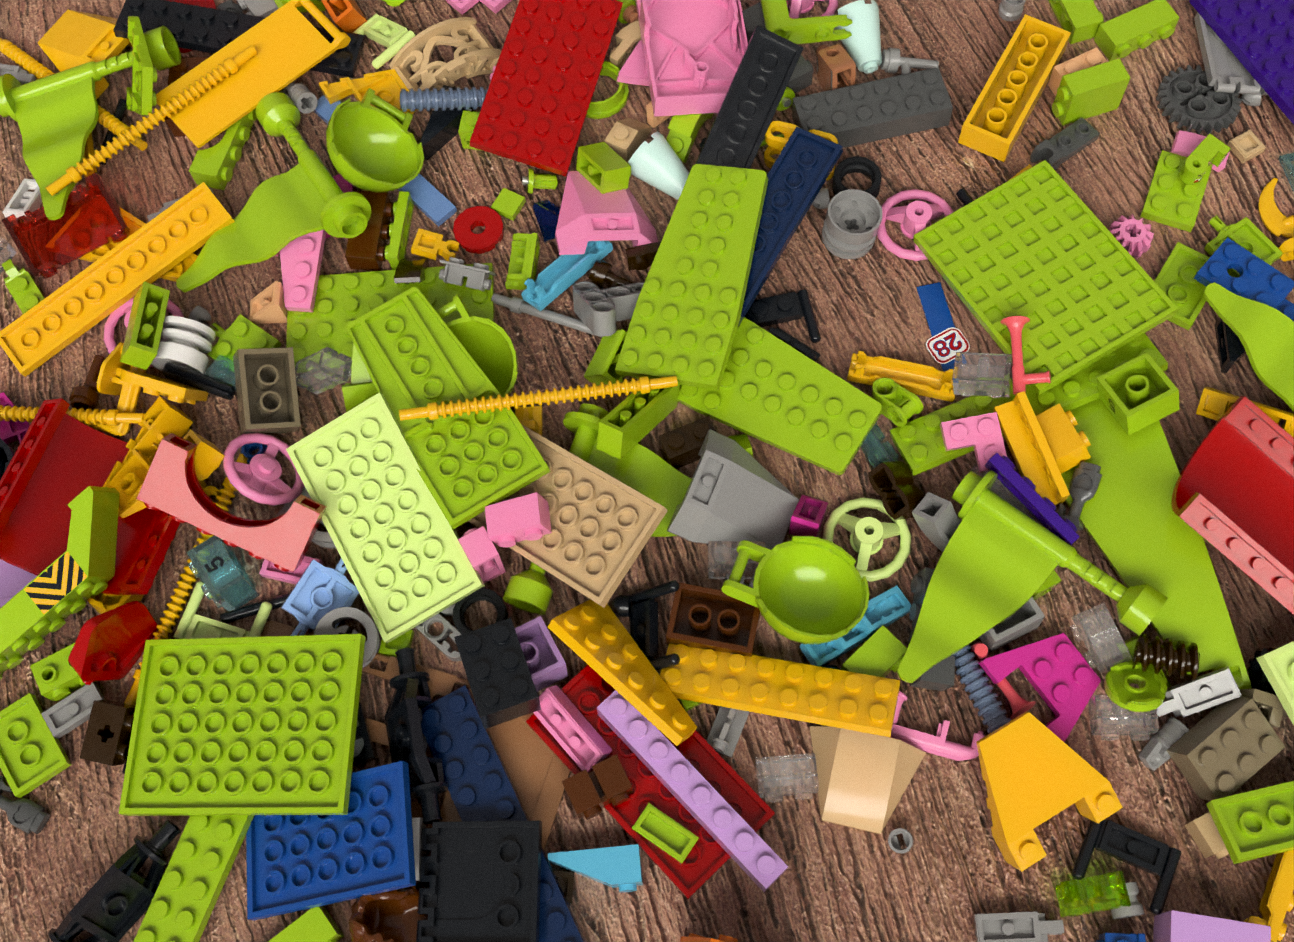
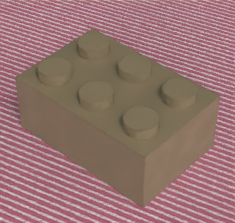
[233,347,301,435]
[1166,696,1285,801]

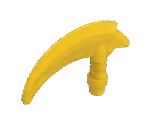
[1258,178,1294,238]

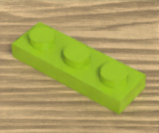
[385,191,414,270]

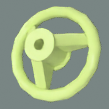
[822,497,912,582]

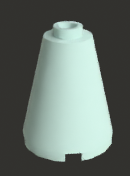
[834,0,882,74]
[628,131,689,200]

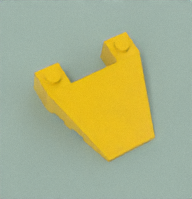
[103,396,224,518]
[976,711,1123,872]

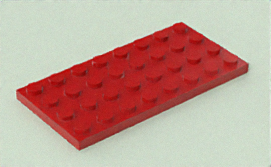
[470,0,623,177]
[526,665,775,899]

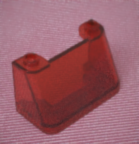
[2,173,130,279]

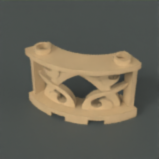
[389,17,501,91]

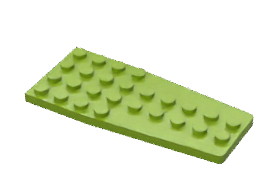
[615,164,768,390]
[347,287,550,529]
[634,317,882,475]

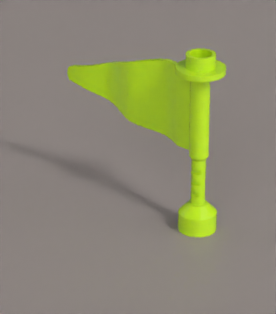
[0,26,181,220]
[176,92,371,292]
[1203,282,1294,412]
[503,403,692,615]
[897,470,1168,683]

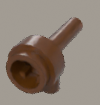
[69,355,105,411]

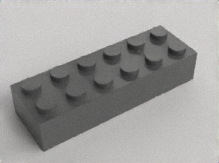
[792,67,953,148]

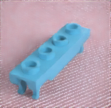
[521,241,614,311]

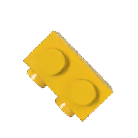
[1036,403,1091,474]

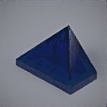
[533,200,560,242]

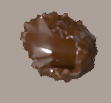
[348,886,428,942]

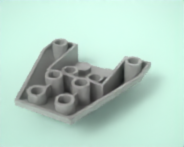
[667,429,799,550]

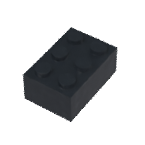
[454,618,541,729]

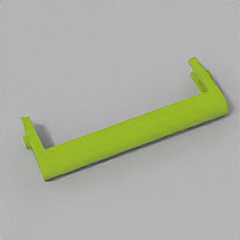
[761,0,853,44]

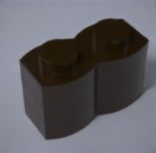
[868,461,925,520]

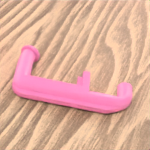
[885,691,985,761]

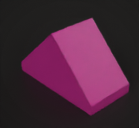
[789,495,828,537]

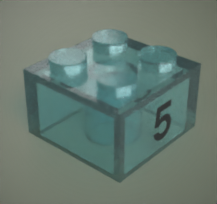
[186,535,259,611]

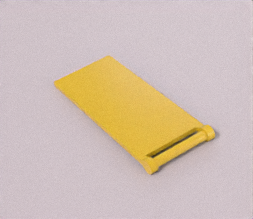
[156,0,351,148]

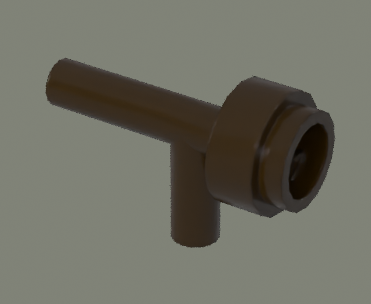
[589,260,633,288]

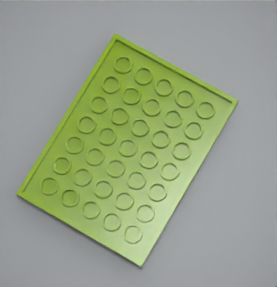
[118,634,365,816]

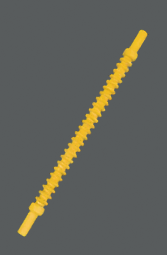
[0,37,148,151]
[45,45,257,196]
[399,376,678,421]
[0,405,145,426]
[124,453,248,706]

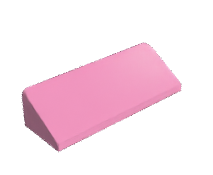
[533,685,612,772]

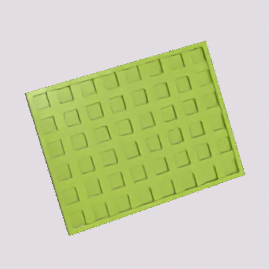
[913,160,1179,396]

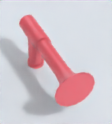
[1001,316,1051,395]
[970,642,1036,720]

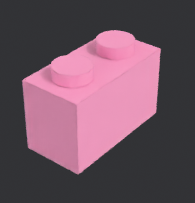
[485,492,552,548]
[458,526,506,583]

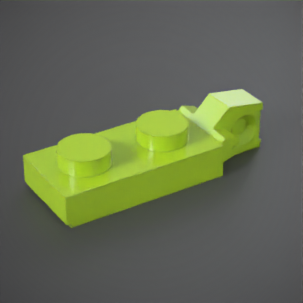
[1,259,45,314]

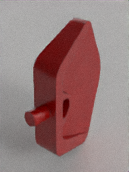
[68,601,158,685]

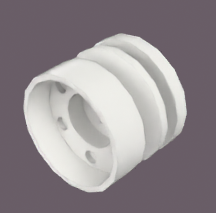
[151,316,216,375]

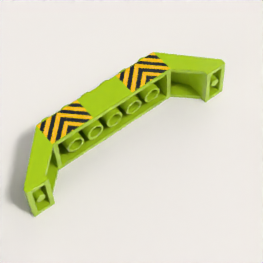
[0,486,120,680]

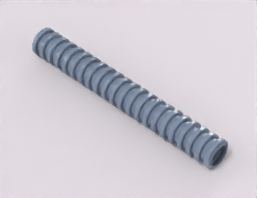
[400,86,489,112]
[953,644,1011,733]

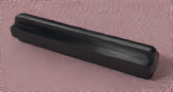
[162,362,236,400]

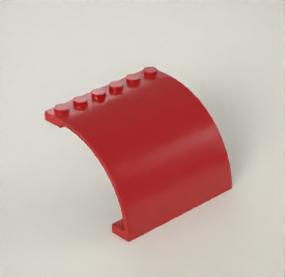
[1171,396,1294,616]
[0,398,180,595]

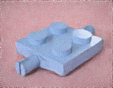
[281,558,359,636]

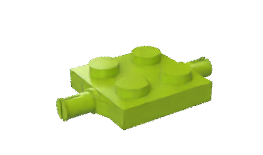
[1204,215,1283,277]
[207,314,282,374]

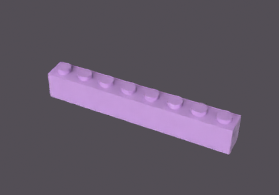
[597,690,788,892]

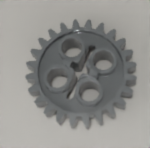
[1156,65,1242,135]

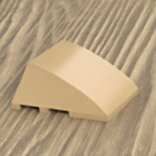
[809,726,926,835]

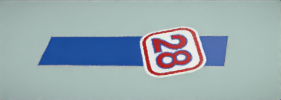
[916,282,970,371]

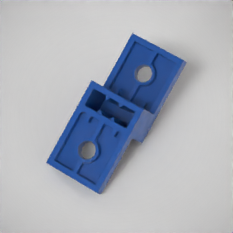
[1194,237,1294,321]

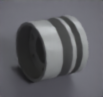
[822,189,882,259]

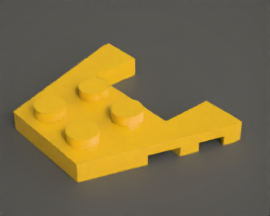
[319,69,418,122]

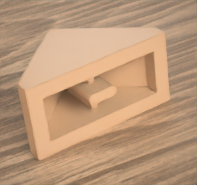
[249,281,288,324]

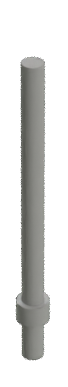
[491,293,603,338]

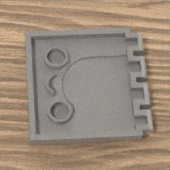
[1194,12,1269,96]

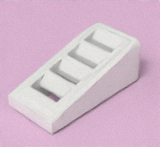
[3,178,42,228]

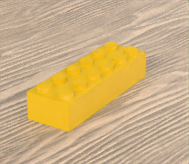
[958,14,1071,162]

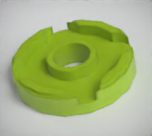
[1104,661,1167,712]

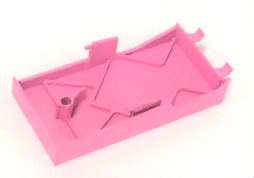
[635,0,748,117]

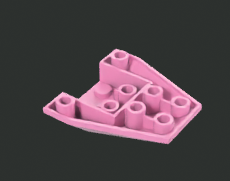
[555,171,658,255]

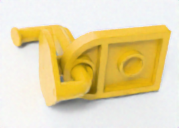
[84,342,209,436]

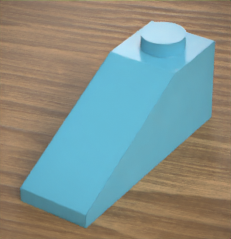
[548,844,643,893]

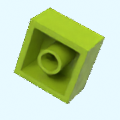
[1097,352,1180,436]

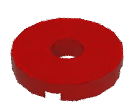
[453,206,504,254]

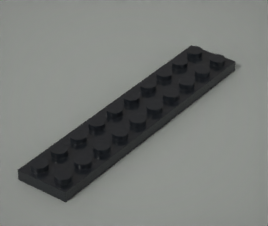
[113,0,365,78]

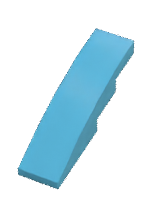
[799,585,911,667]

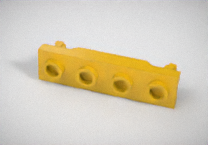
[847,351,959,402]
[1243,850,1294,942]

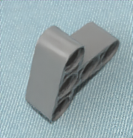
[572,281,644,336]

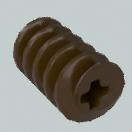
[1132,633,1200,682]

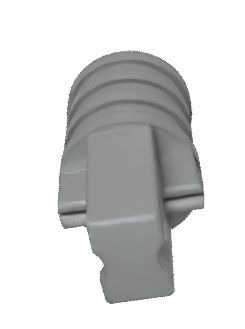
[285,82,318,114]
[1138,717,1189,771]

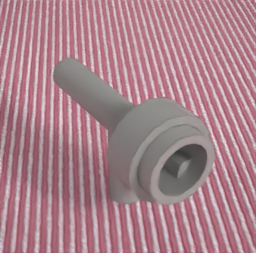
[880,47,939,75]

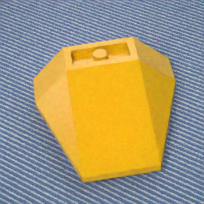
[37,10,132,100]

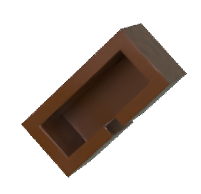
[562,755,633,820]

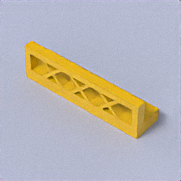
[993,391,1070,505]

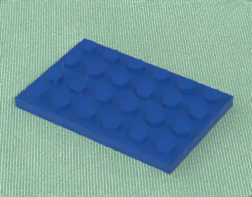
[246,761,416,921]

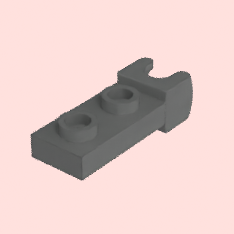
[1030,117,1100,170]

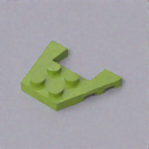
[126,16,157,115]

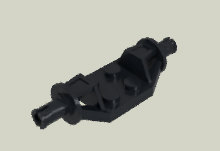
[384,648,449,824]
[48,819,181,942]

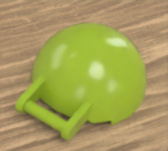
[326,88,424,193]
[435,294,519,397]
[721,536,870,645]

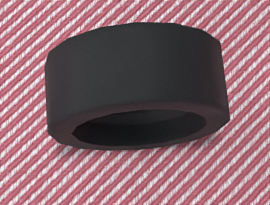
[832,156,882,198]
[453,588,508,634]

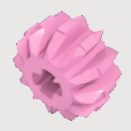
[1109,214,1154,259]

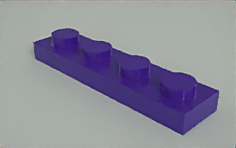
[985,453,1080,545]

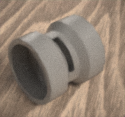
[998,0,1026,22]
[1105,882,1145,919]

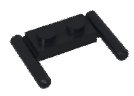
[745,290,821,343]
[630,580,680,670]
[1072,819,1182,915]

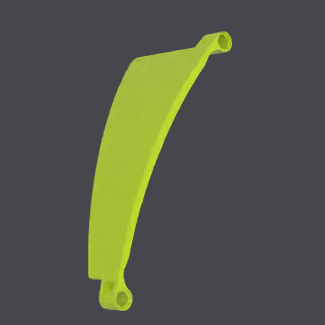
[1061,398,1252,689]

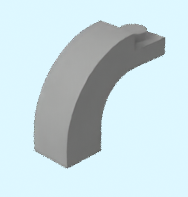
[912,492,961,552]

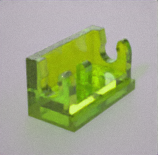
[1056,871,1131,917]

